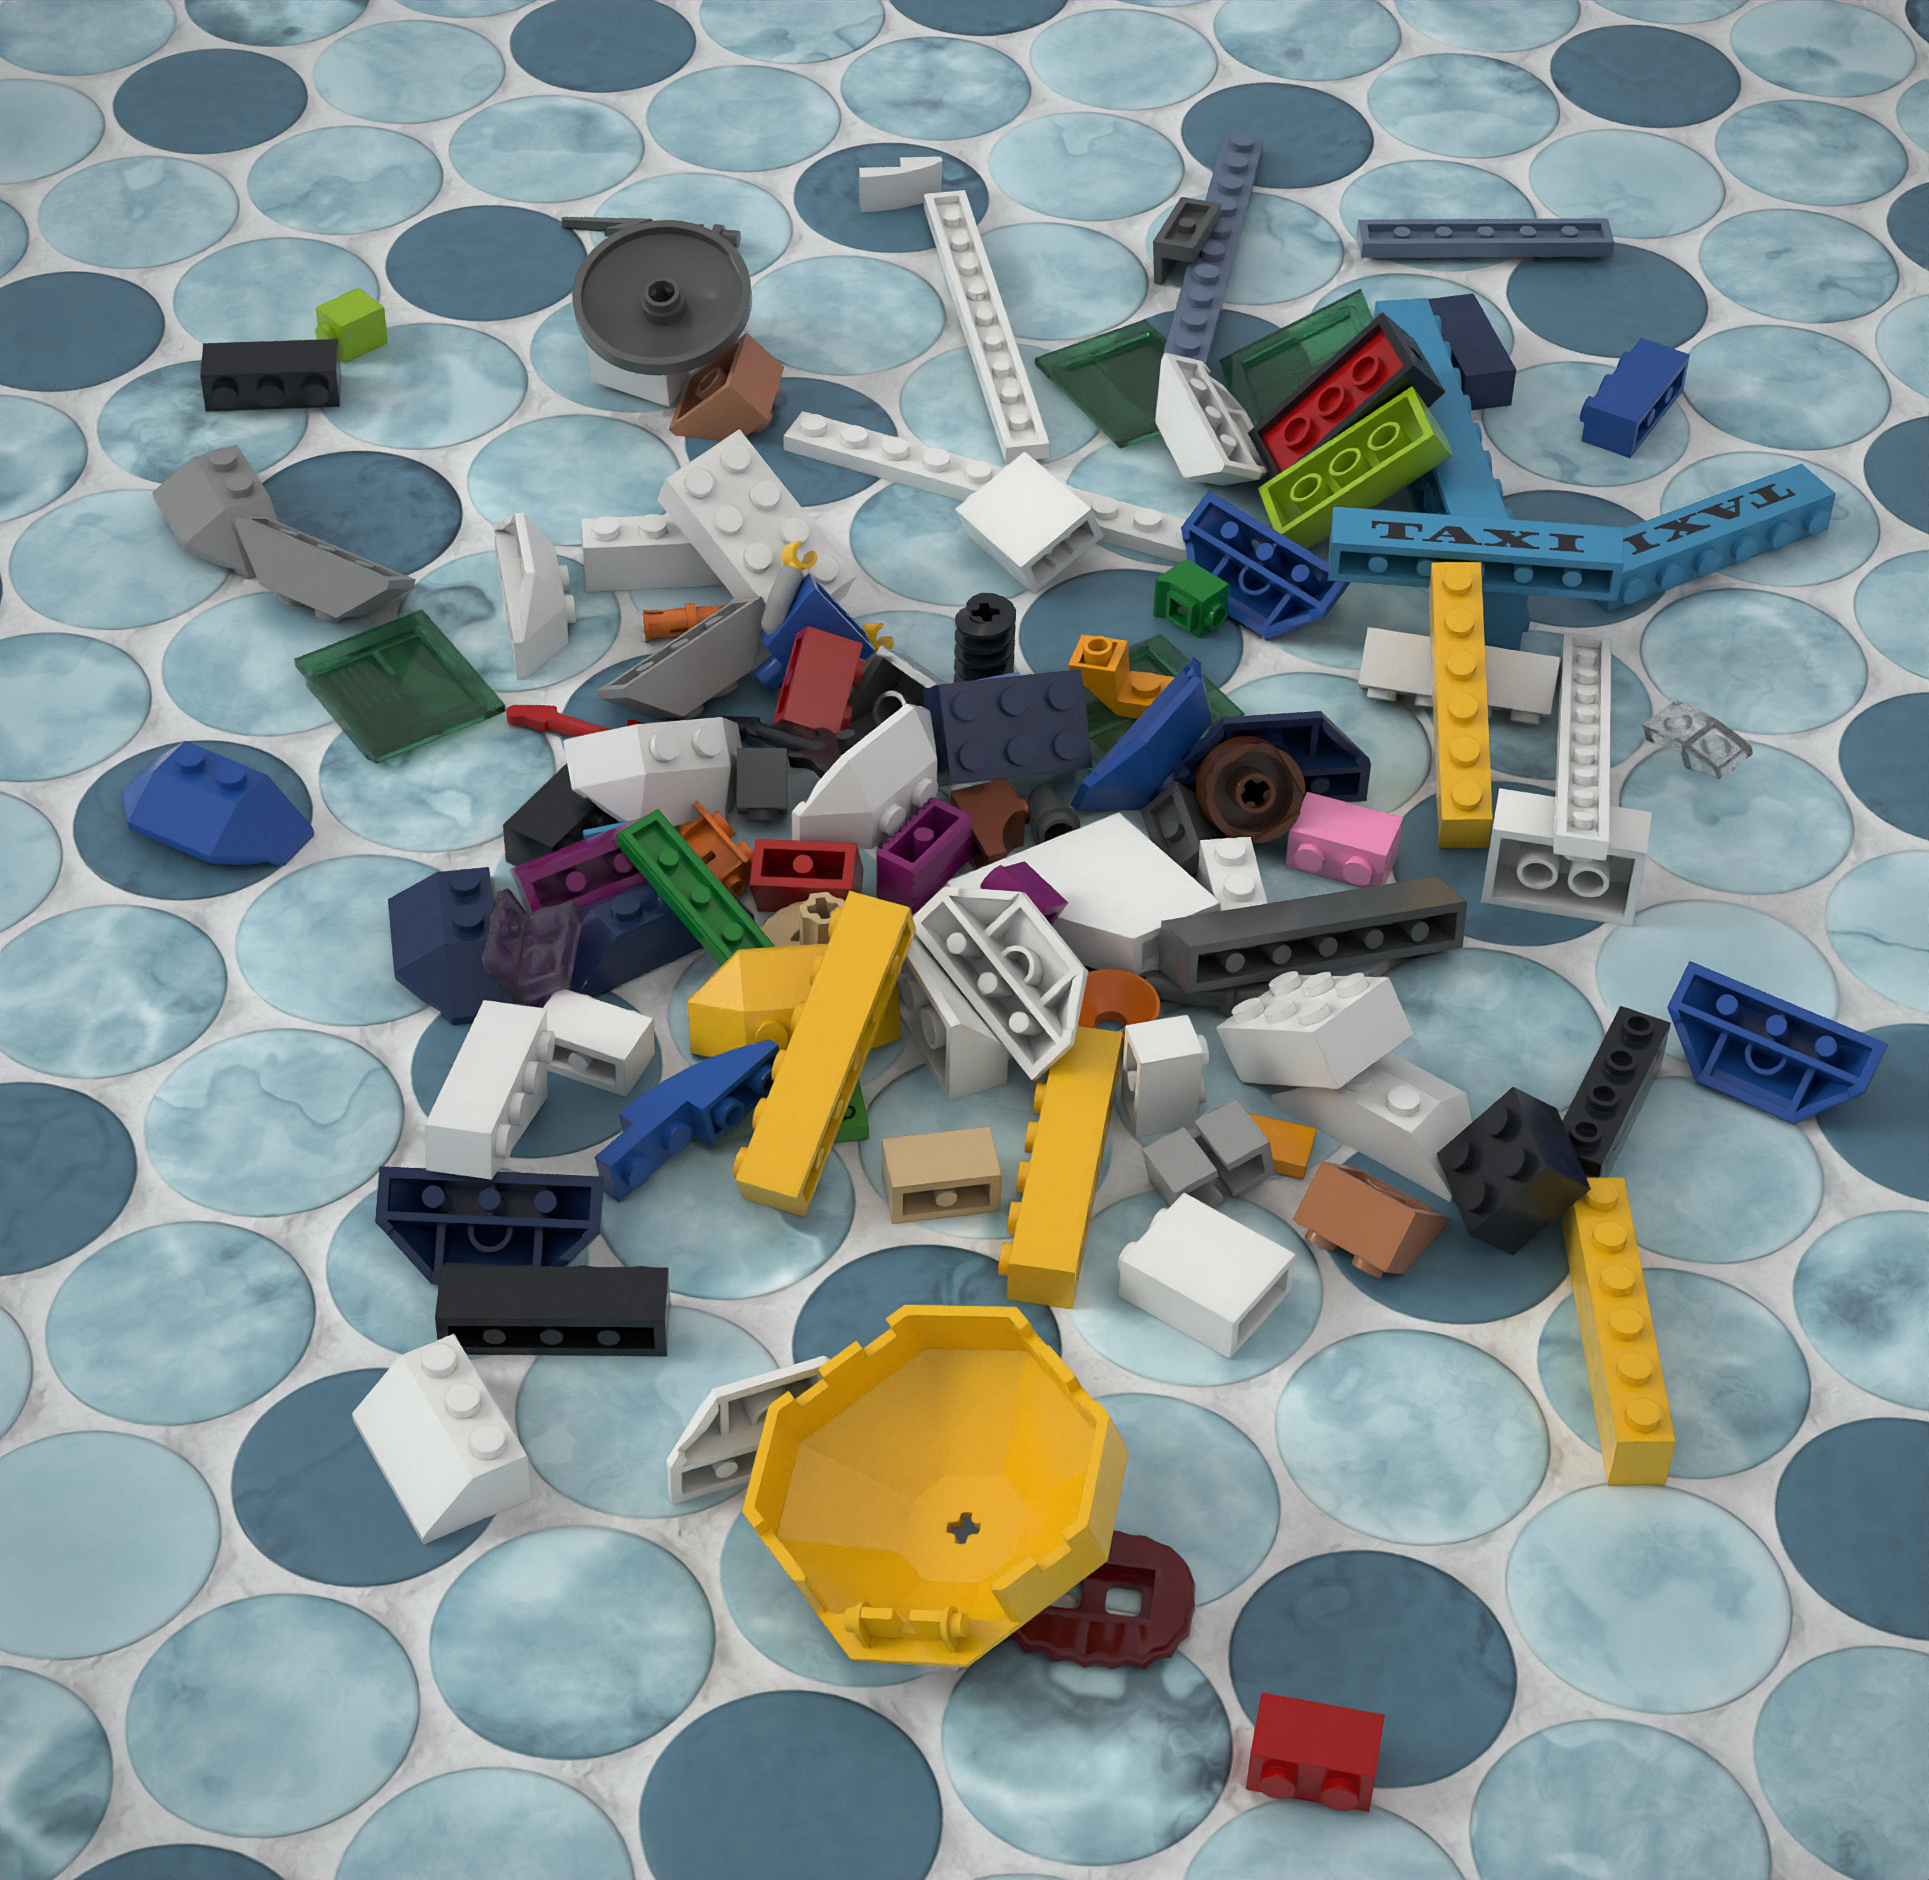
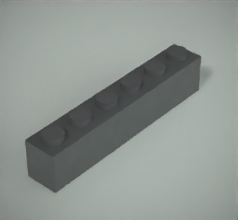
[1158,876,1467,995]

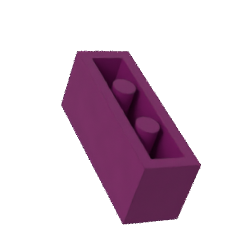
[510,815,647,924]

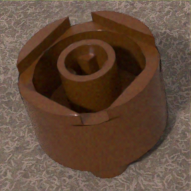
[1195,736,1305,843]

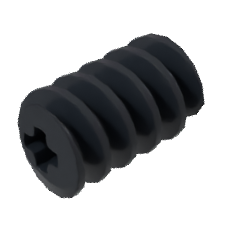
[953,593,1016,683]

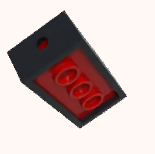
[1248,312,1445,479]

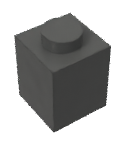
[737,748,788,823]

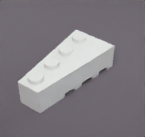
[425,1000,555,1180]

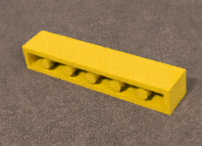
[1429,562,1493,848]
[733,891,916,1217]
[998,1026,1123,1309]
[1561,1177,1676,1485]

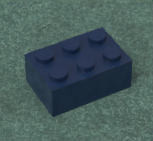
[923,669,1093,787]

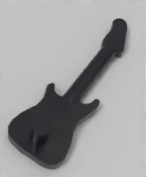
[721,716,862,779]

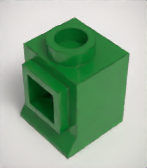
[1153,559,1229,638]

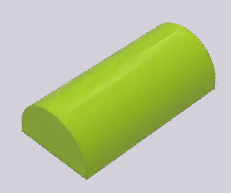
[1258,386,1453,550]

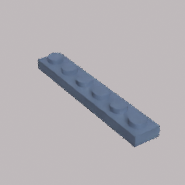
[1356,218,1615,260]

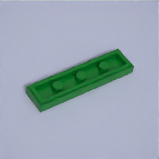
[615,809,776,967]

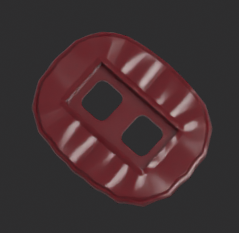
[1007,1530,1196,1669]

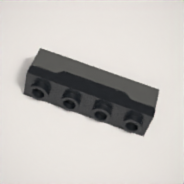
[1562,1006,1671,1178]

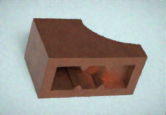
[950,778,1030,870]

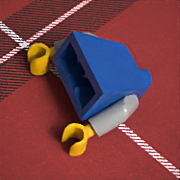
[754,541,894,692]

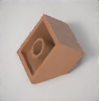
[669,333,784,441]
[1293,1161,1449,1278]

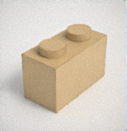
[882,1126,1002,1224]

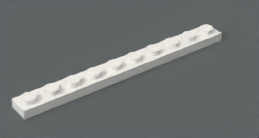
[924,190,1050,462]
[783,411,1187,563]
[1553,632,1611,863]

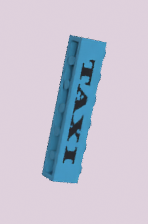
[1595,463,1836,613]
[1328,507,1624,601]

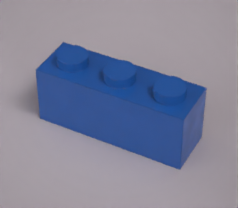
[1580,338,1690,458]

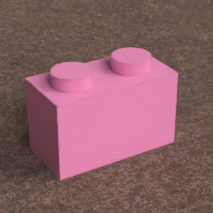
[1285,792,1403,888]

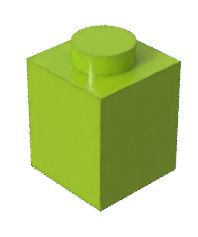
[315,287,388,363]

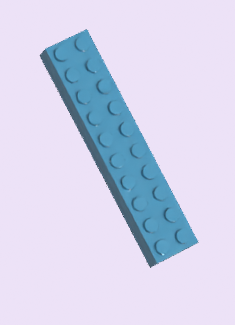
[1373,298,1533,651]

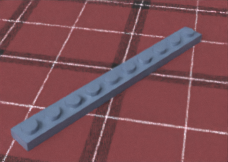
[1162,132,1264,366]

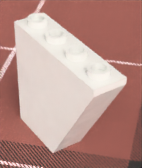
[946,812,1221,975]

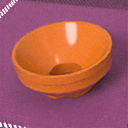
[1078,969,1160,1050]

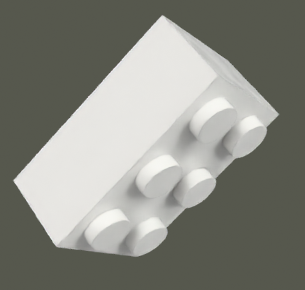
[1481,788,1652,927]
[1216,971,1414,1089]

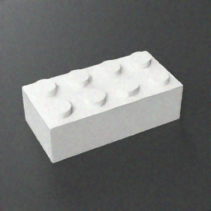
[657,429,856,631]

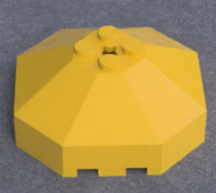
[742,1305,1129,1668]

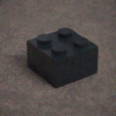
[1437,1087,1591,1255]

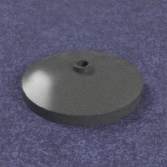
[572,220,752,375]

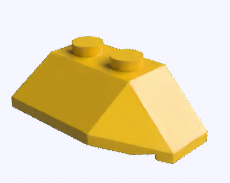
[687,943,901,1057]

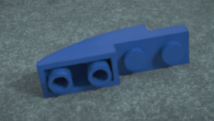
[594,1040,780,1202]

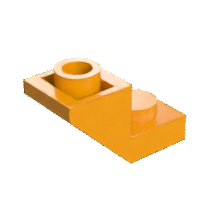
[1068,634,1175,719]

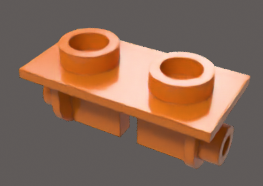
[678,801,753,897]

